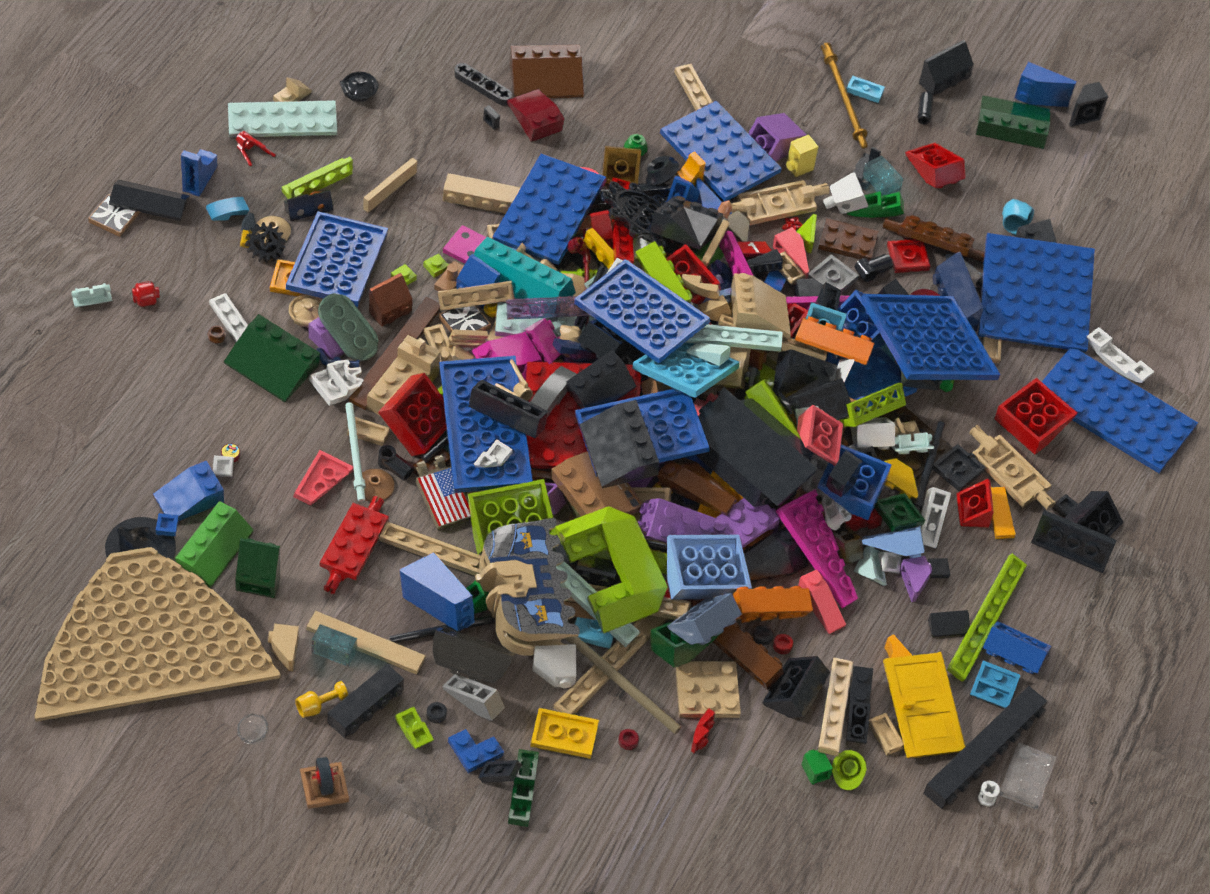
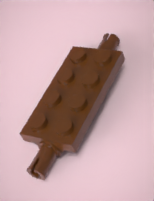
[882,215,985,263]

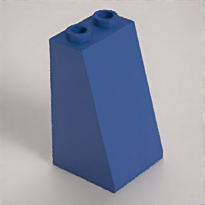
[400,552,475,631]

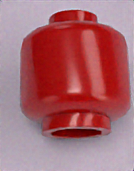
[132,281,160,307]

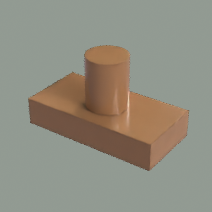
[434,261,464,291]

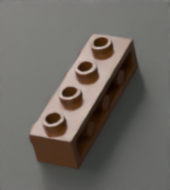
[713,622,784,690]

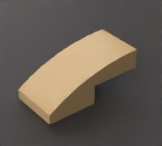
[682,274,720,300]

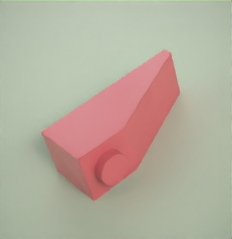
[773,227,809,279]
[798,569,846,634]

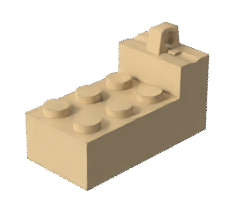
[367,335,440,415]

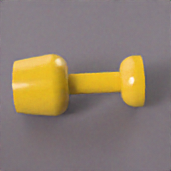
[295,681,348,718]

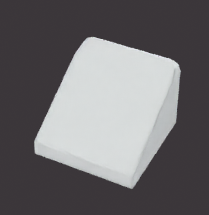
[878,552,902,574]

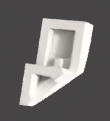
[474,439,513,468]

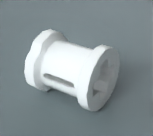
[978,781,1000,807]

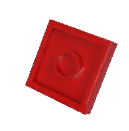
[887,239,931,273]

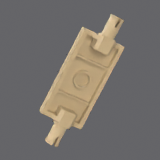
[731,180,830,225]
[969,425,1056,511]

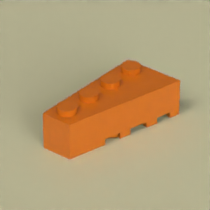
[732,586,813,623]

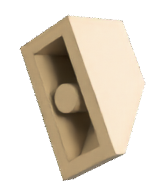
[268,624,299,671]

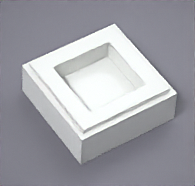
[213,455,234,477]

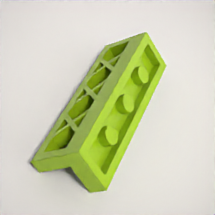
[282,157,353,199]
[840,383,906,427]

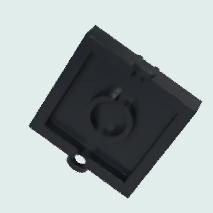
[932,444,986,492]

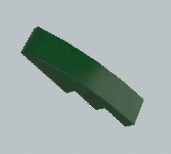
[508,749,539,827]

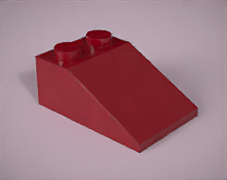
[507,89,565,142]

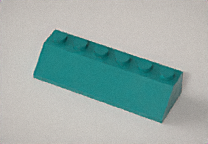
[474,237,576,318]

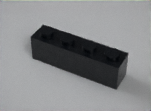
[468,380,548,438]
[327,664,404,738]

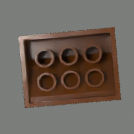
[510,44,584,98]

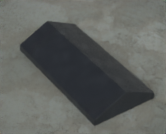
[109,179,190,221]

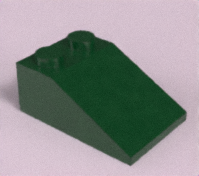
[650,620,721,668]

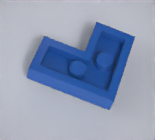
[448,729,504,773]

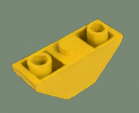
[884,459,918,499]

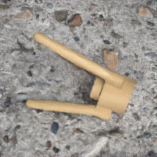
[495,360,533,401]

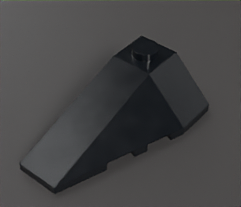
[744,527,808,582]

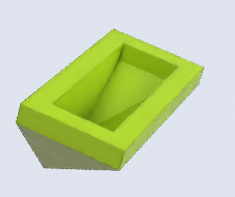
[796,214,817,253]

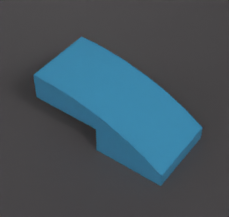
[206,197,249,221]

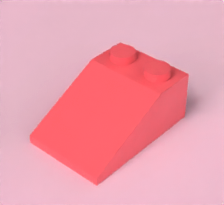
[797,405,843,466]

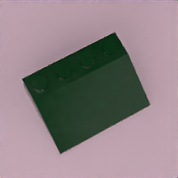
[975,95,1050,149]
[224,314,320,402]

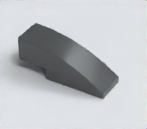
[530,366,576,417]

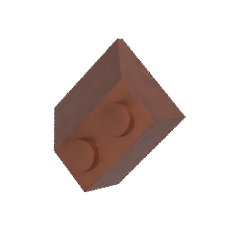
[369,273,413,327]

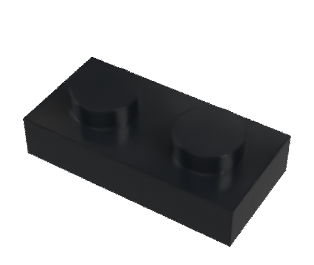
[478,760,522,783]

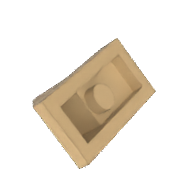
[273,77,312,102]

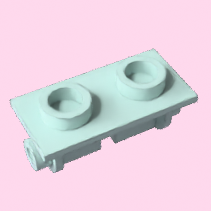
[71,283,112,308]
[892,432,934,454]

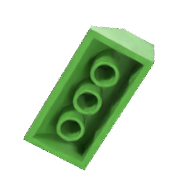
[175,501,253,588]

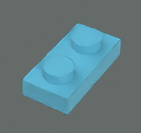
[846,76,885,103]

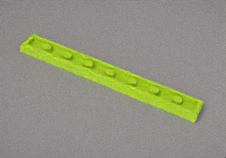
[947,553,1027,682]

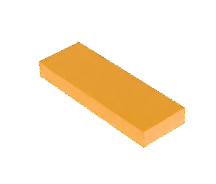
[991,487,1016,539]

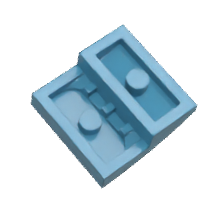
[970,661,1020,709]

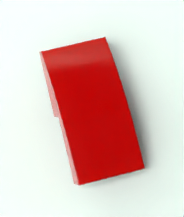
[691,708,715,753]

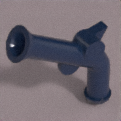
[316,348,360,368]

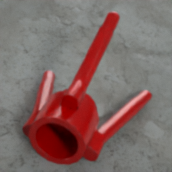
[236,131,276,166]

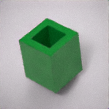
[801,749,833,785]

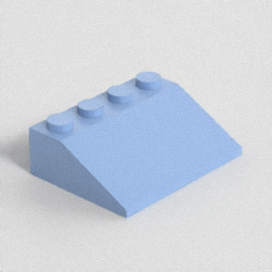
[667,535,752,600]

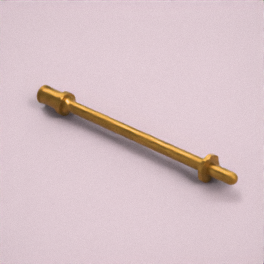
[821,43,868,149]

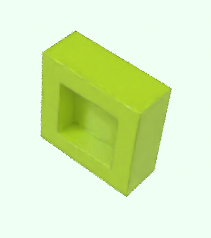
[423,253,448,278]
[391,264,417,285]

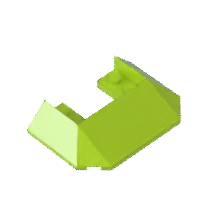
[554,506,668,634]

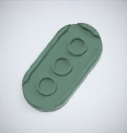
[318,293,378,361]

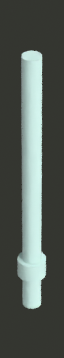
[345,402,366,503]

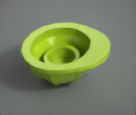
[832,750,867,790]

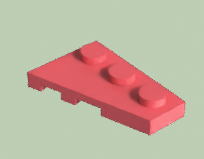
[293,450,354,506]

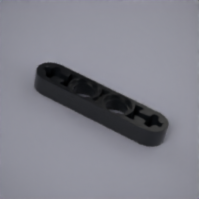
[454,63,512,106]

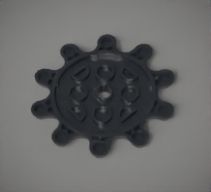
[601,181,685,250]

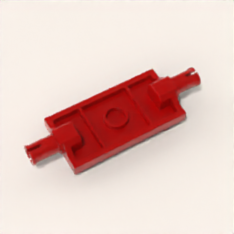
[320,496,389,594]

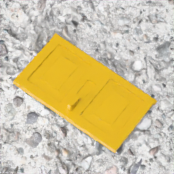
[883,652,966,759]

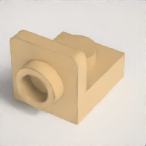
[894,418,920,441]

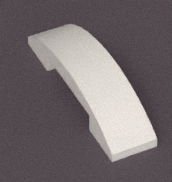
[1087,327,1154,383]

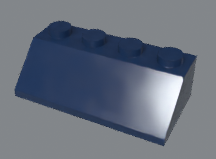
[933,252,984,331]

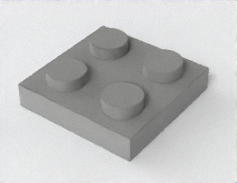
[807,254,859,294]

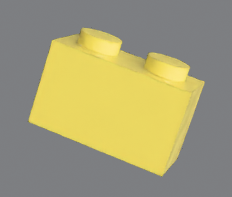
[786,135,818,177]

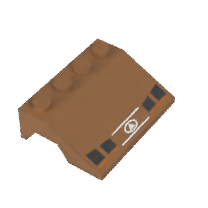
[552,451,643,517]

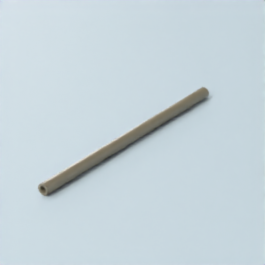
[565,636,681,734]

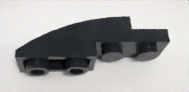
[846,666,873,744]

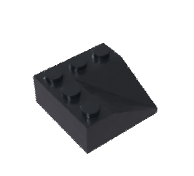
[650,196,724,250]
[773,349,837,400]

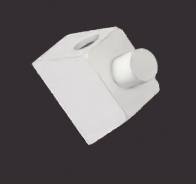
[823,172,868,214]

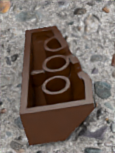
[657,457,737,515]

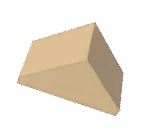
[698,295,733,322]

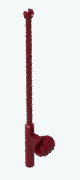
[567,228,590,327]

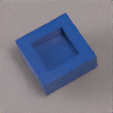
[156,513,179,536]

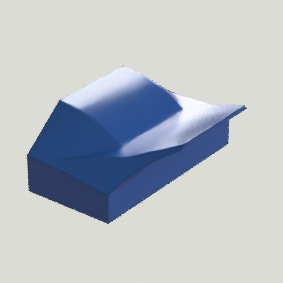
[666,176,701,202]

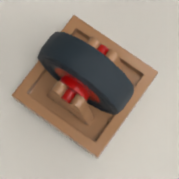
[300,757,349,809]

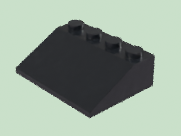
[580,400,659,488]

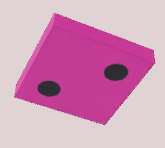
[443,225,486,264]

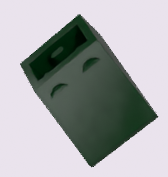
[235,538,281,598]

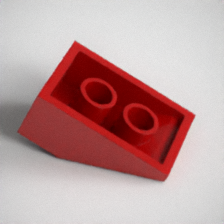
[906,143,965,188]

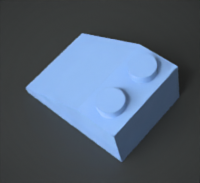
[862,526,925,558]

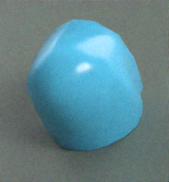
[1002,199,1034,235]

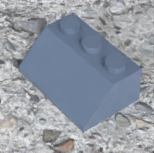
[668,593,742,645]

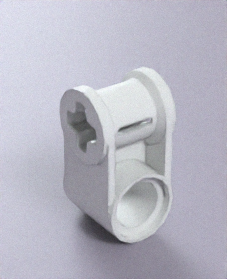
[822,494,851,530]

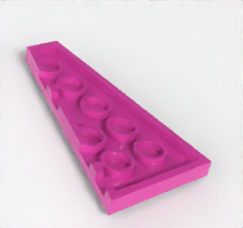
[775,489,858,609]

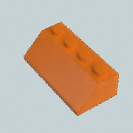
[795,316,875,365]

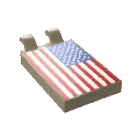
[415,455,471,531]

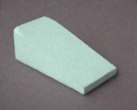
[687,343,731,366]

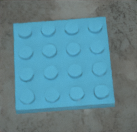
[632,342,739,398]

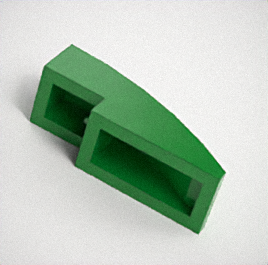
[847,191,904,218]

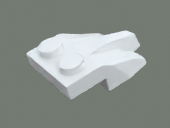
[309,360,364,406]

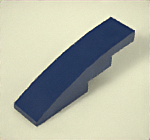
[552,338,598,363]

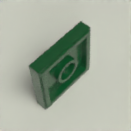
[874,493,926,532]

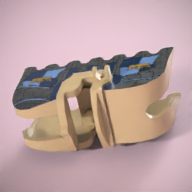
[475,518,580,656]

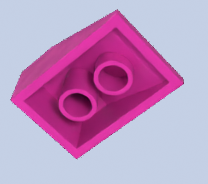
[524,318,561,364]
[472,332,542,373]

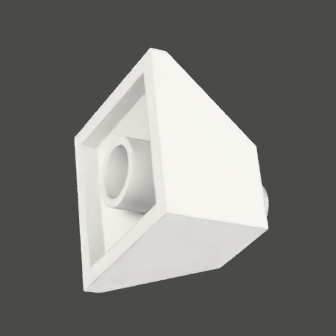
[532,645,576,688]

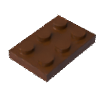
[818,218,879,260]

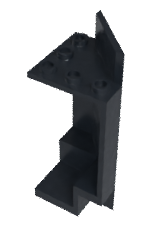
[696,388,817,507]

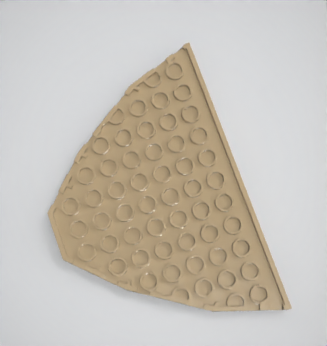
[35,547,280,722]

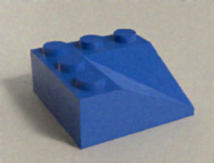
[817,445,892,520]

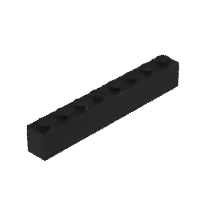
[923,686,1047,809]

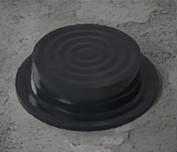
[105,517,176,560]

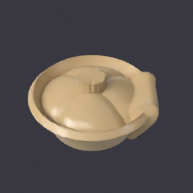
[289,294,323,328]

